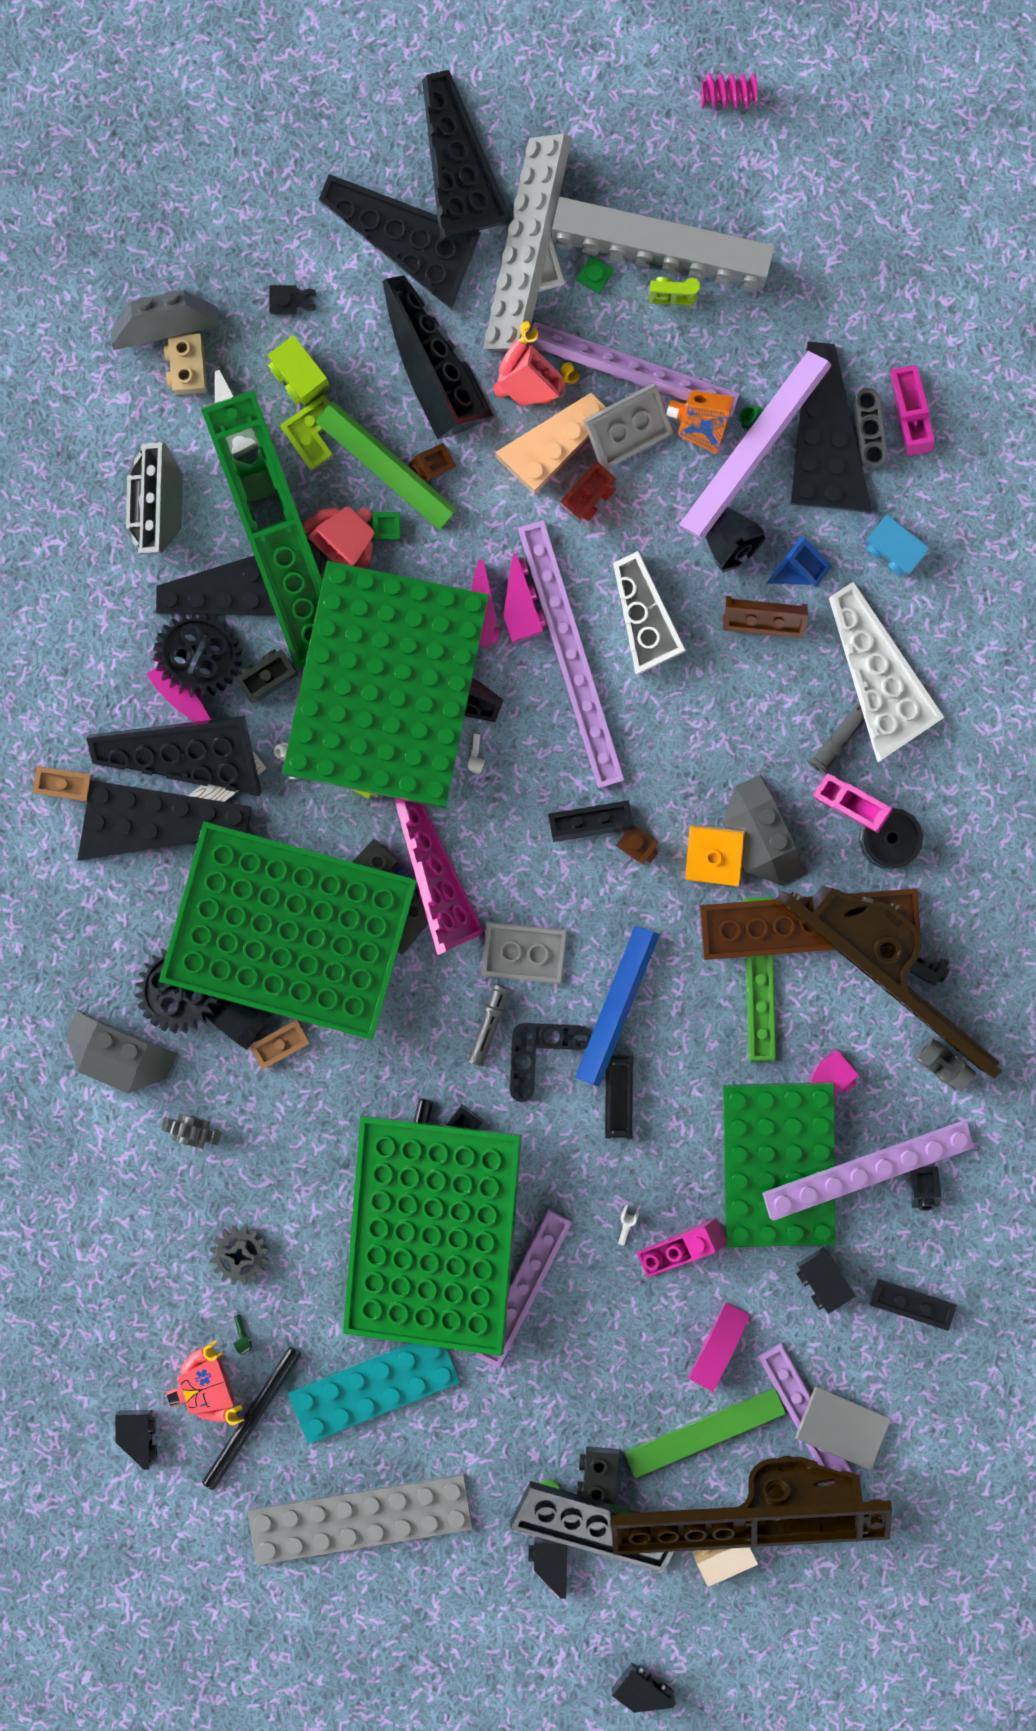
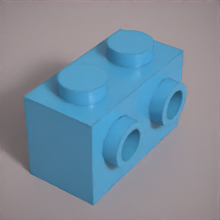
[863,514,930,577]

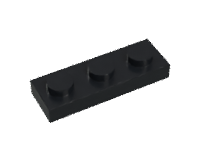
[548,800,634,842]
[869,1278,957,1331]

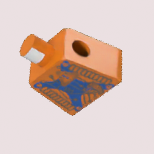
[666,390,735,453]

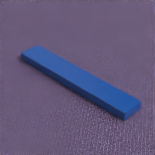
[575,926,660,1087]

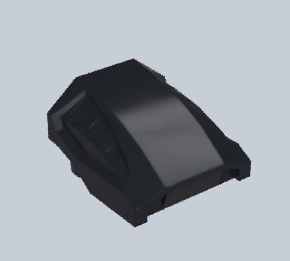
[205,998,277,1050]

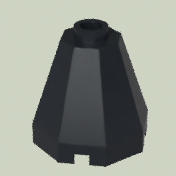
[705,507,766,573]

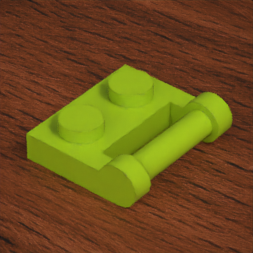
[648,277,700,306]

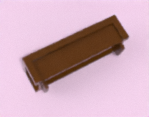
[723,596,808,638]

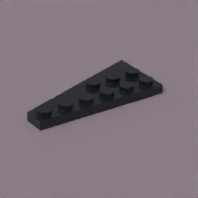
[422,70,512,242]
[319,174,481,310]
[790,341,872,513]
[156,539,321,616]
[86,716,262,797]
[77,780,252,861]

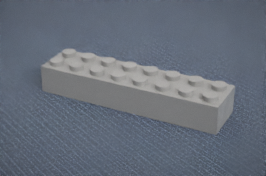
[551,197,774,292]

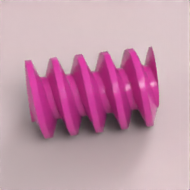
[701,73,757,109]

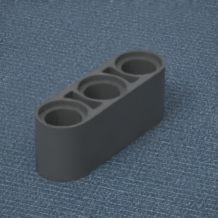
[853,388,887,470]

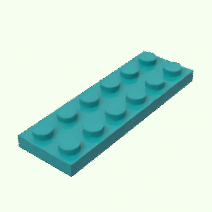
[288,1343,460,1444]

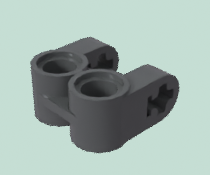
[913,1036,976,1092]

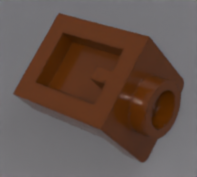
[409,443,456,483]
[616,825,660,865]

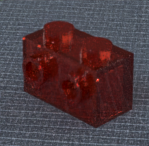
[559,461,617,524]

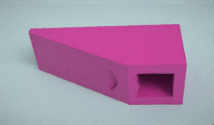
[503,553,546,644]
[808,1049,859,1102]
[636,1217,728,1277]

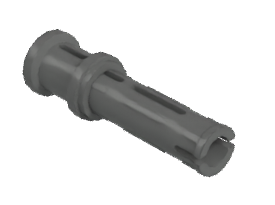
[807,701,865,776]
[467,982,514,1067]

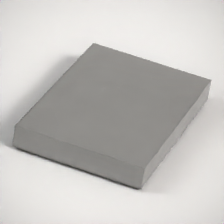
[583,383,674,470]
[481,922,568,984]
[795,1387,891,1470]

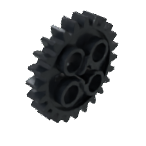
[153,611,242,698]
[135,949,221,1034]

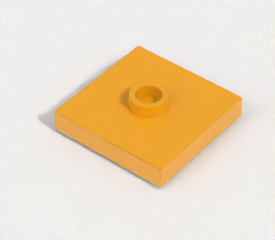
[685,825,745,886]

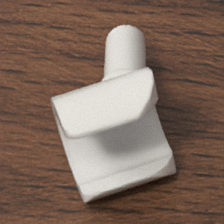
[468,734,485,774]
[618,1205,639,1245]

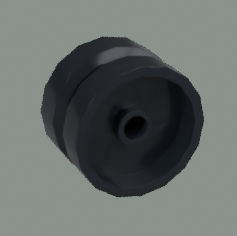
[858,808,923,869]

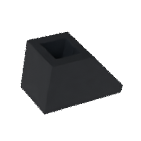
[115,1410,157,1470]
[611,1663,676,1713]

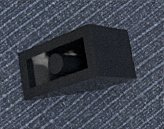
[528,1537,567,1599]

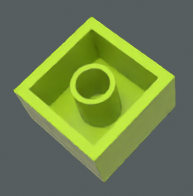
[267,335,331,407]

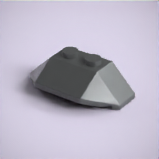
[110,289,220,350]
[126,442,183,554]
[722,775,805,885]
[66,1011,177,1094]

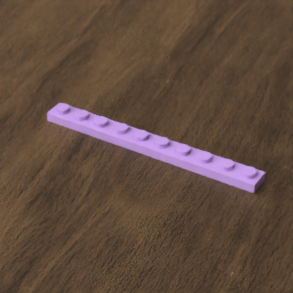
[518,520,624,789]

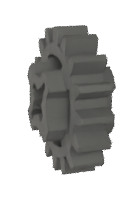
[161,1113,222,1149]
[210,1225,269,1285]

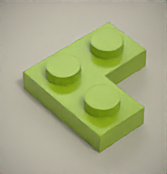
[280,395,333,471]

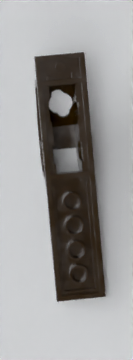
[775,885,1002,1079]
[611,1456,892,1555]

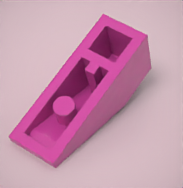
[471,559,501,649]

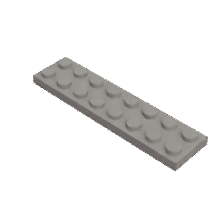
[483,134,572,352]
[247,1474,473,1565]

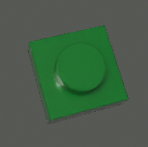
[576,255,613,294]
[373,512,400,541]

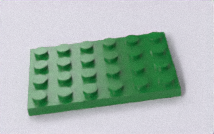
[723,1082,836,1248]

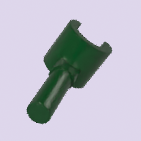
[233,1314,252,1355]

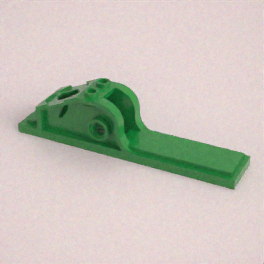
[201,390,322,669]

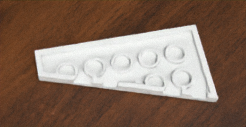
[829,582,944,762]

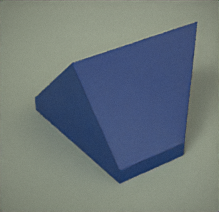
[766,536,832,587]

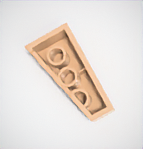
[495,393,606,495]

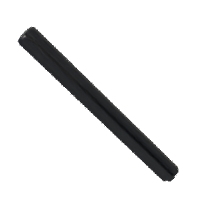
[202,1347,301,1490]

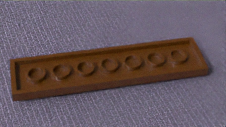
[699,888,921,960]

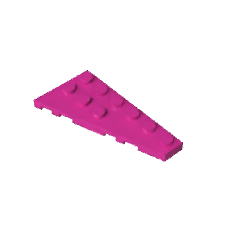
[394,798,485,955]

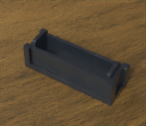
[605,1055,634,1139]

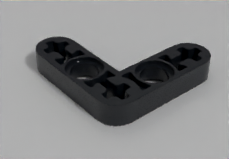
[510,1023,591,1102]

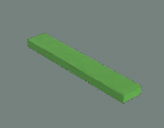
[316,401,457,530]
[744,897,776,1062]
[624,1387,786,1479]

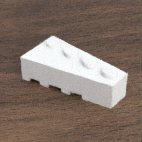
[613,551,687,675]

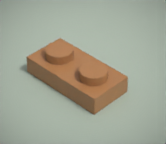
[32,766,92,802]
[250,1020,311,1070]

